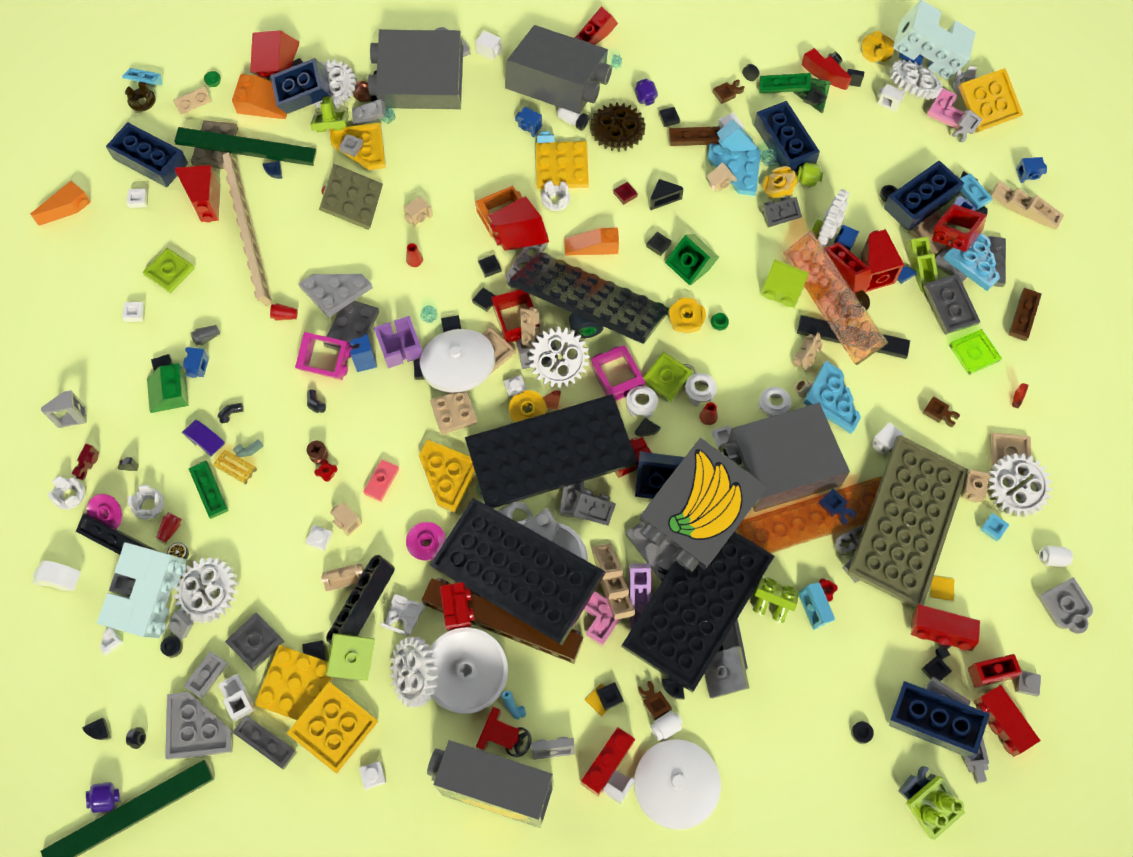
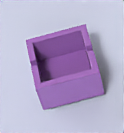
[374,316,422,368]

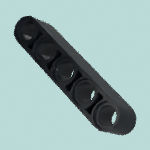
[326,555,395,644]

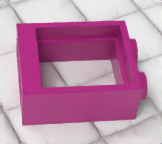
[295,332,353,381]
[591,345,645,401]

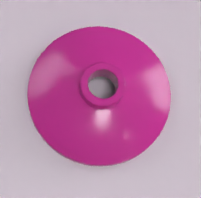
[87,494,122,529]
[406,522,446,561]

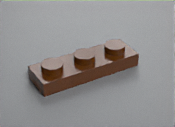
[668,126,720,146]
[1008,287,1042,341]

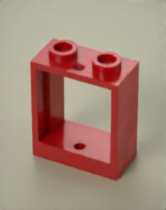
[932,204,987,252]
[491,289,540,342]

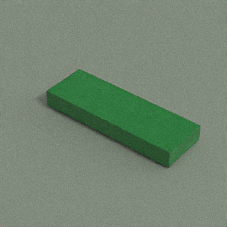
[759,73,811,94]
[188,460,229,519]

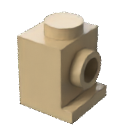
[707,162,738,191]
[403,196,433,226]
[962,469,990,503]
[330,502,362,537]

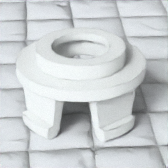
[952,66,981,94]
[541,181,570,211]
[685,373,717,406]
[626,386,658,418]
[758,387,791,418]
[48,476,85,510]
[128,485,164,520]

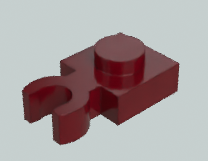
[72,443,99,481]

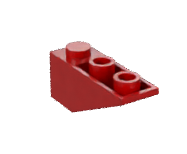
[574,6,619,45]

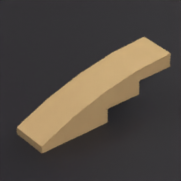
[990,181,1064,229]
[591,543,635,620]

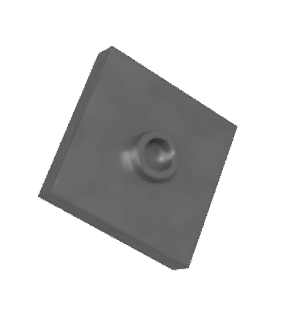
[225,612,285,671]
[705,646,750,699]

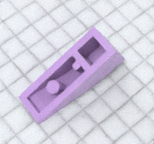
[629,563,651,629]

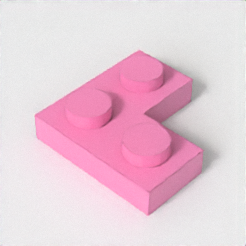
[927,88,965,129]
[584,592,621,646]

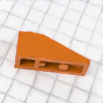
[30,181,91,226]
[565,227,619,256]

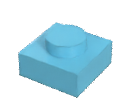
[537,131,555,143]
[980,513,1010,541]

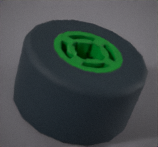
[569,313,604,339]

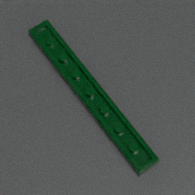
[174,127,317,166]
[40,760,215,857]

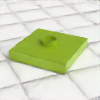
[142,248,195,294]
[643,351,694,402]
[325,633,376,681]

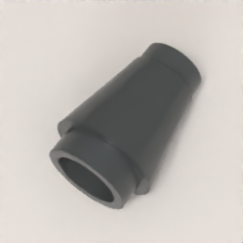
[190,325,220,346]

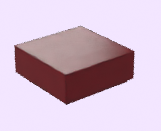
[613,182,638,205]

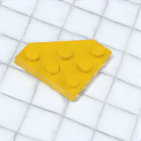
[329,123,386,170]
[419,439,475,513]

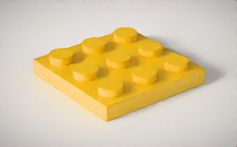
[958,68,1023,133]
[536,141,589,189]
[254,645,333,720]
[286,681,379,774]

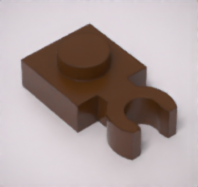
[712,79,745,104]
[923,396,960,427]
[638,681,672,721]

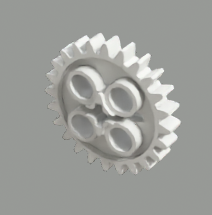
[889,59,943,100]
[312,60,356,109]
[818,189,850,247]
[528,326,590,388]
[987,453,1053,517]
[173,557,239,624]
[390,637,438,708]

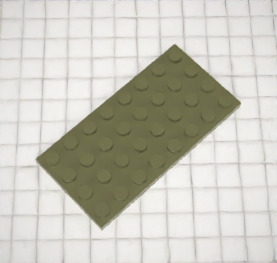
[847,435,969,608]

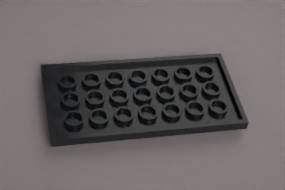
[509,252,670,344]
[465,394,638,508]
[430,498,606,645]
[621,531,775,693]

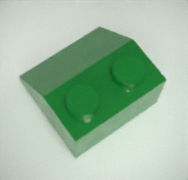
[665,234,719,286]
[147,363,189,413]

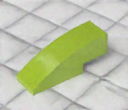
[906,237,939,293]

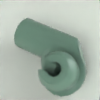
[233,439,264,458]

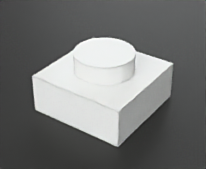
[127,188,148,208]
[122,302,145,322]
[503,375,527,400]
[305,525,333,552]
[359,761,386,790]

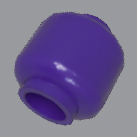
[634,79,658,106]
[86,782,120,813]

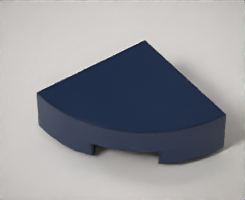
[262,161,283,179]

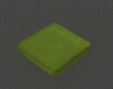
[949,329,1002,375]

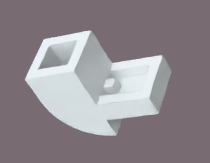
[32,561,81,591]
[218,674,255,721]

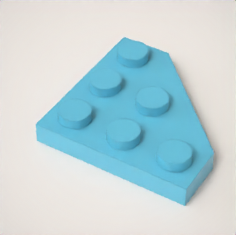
[708,143,761,196]
[943,233,1000,291]
[803,361,861,434]

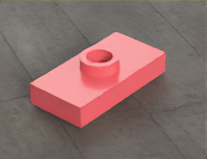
[363,460,400,502]

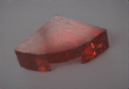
[1012,383,1029,409]
[543,390,561,410]

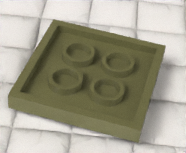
[318,163,383,230]

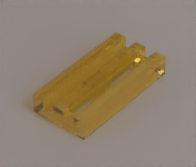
[213,449,257,485]

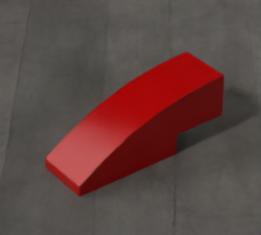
[801,48,851,90]

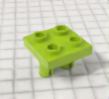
[310,97,349,132]
[752,577,799,623]
[906,775,966,840]

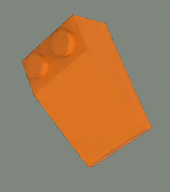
[232,74,287,119]

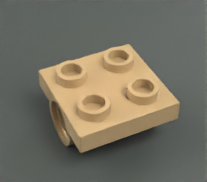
[430,391,478,435]

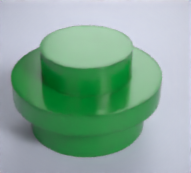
[204,71,221,87]
[710,313,729,331]

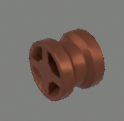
[353,81,370,102]
[306,440,329,464]

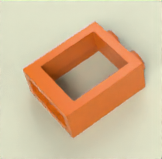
[475,185,522,238]

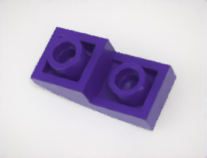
[181,419,225,457]

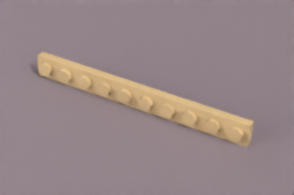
[222,152,273,306]

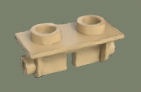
[173,86,212,115]
[520,307,540,348]
[793,333,823,372]
[321,563,363,592]

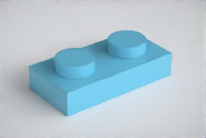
[961,173,993,210]

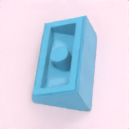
[122,68,163,85]
[799,583,835,630]

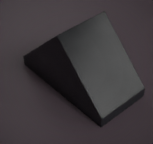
[649,179,684,210]

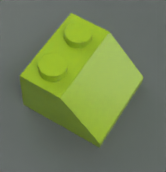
[761,259,809,309]

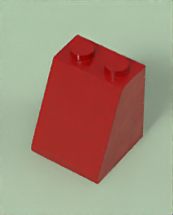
[250,30,300,79]
[175,165,220,223]
[488,196,549,251]
[861,229,904,292]

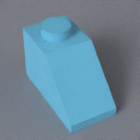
[717,119,757,152]

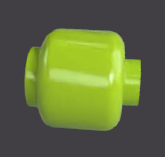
[797,162,824,187]

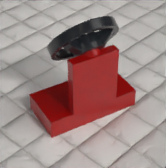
[475,707,532,758]

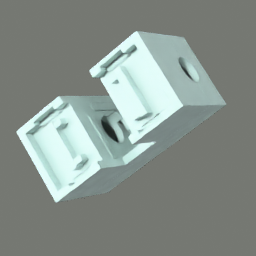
[893,0,976,80]
[96,542,186,638]

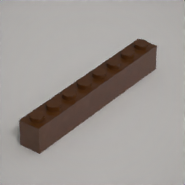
[421,578,584,664]

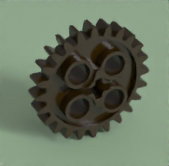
[590,102,646,152]

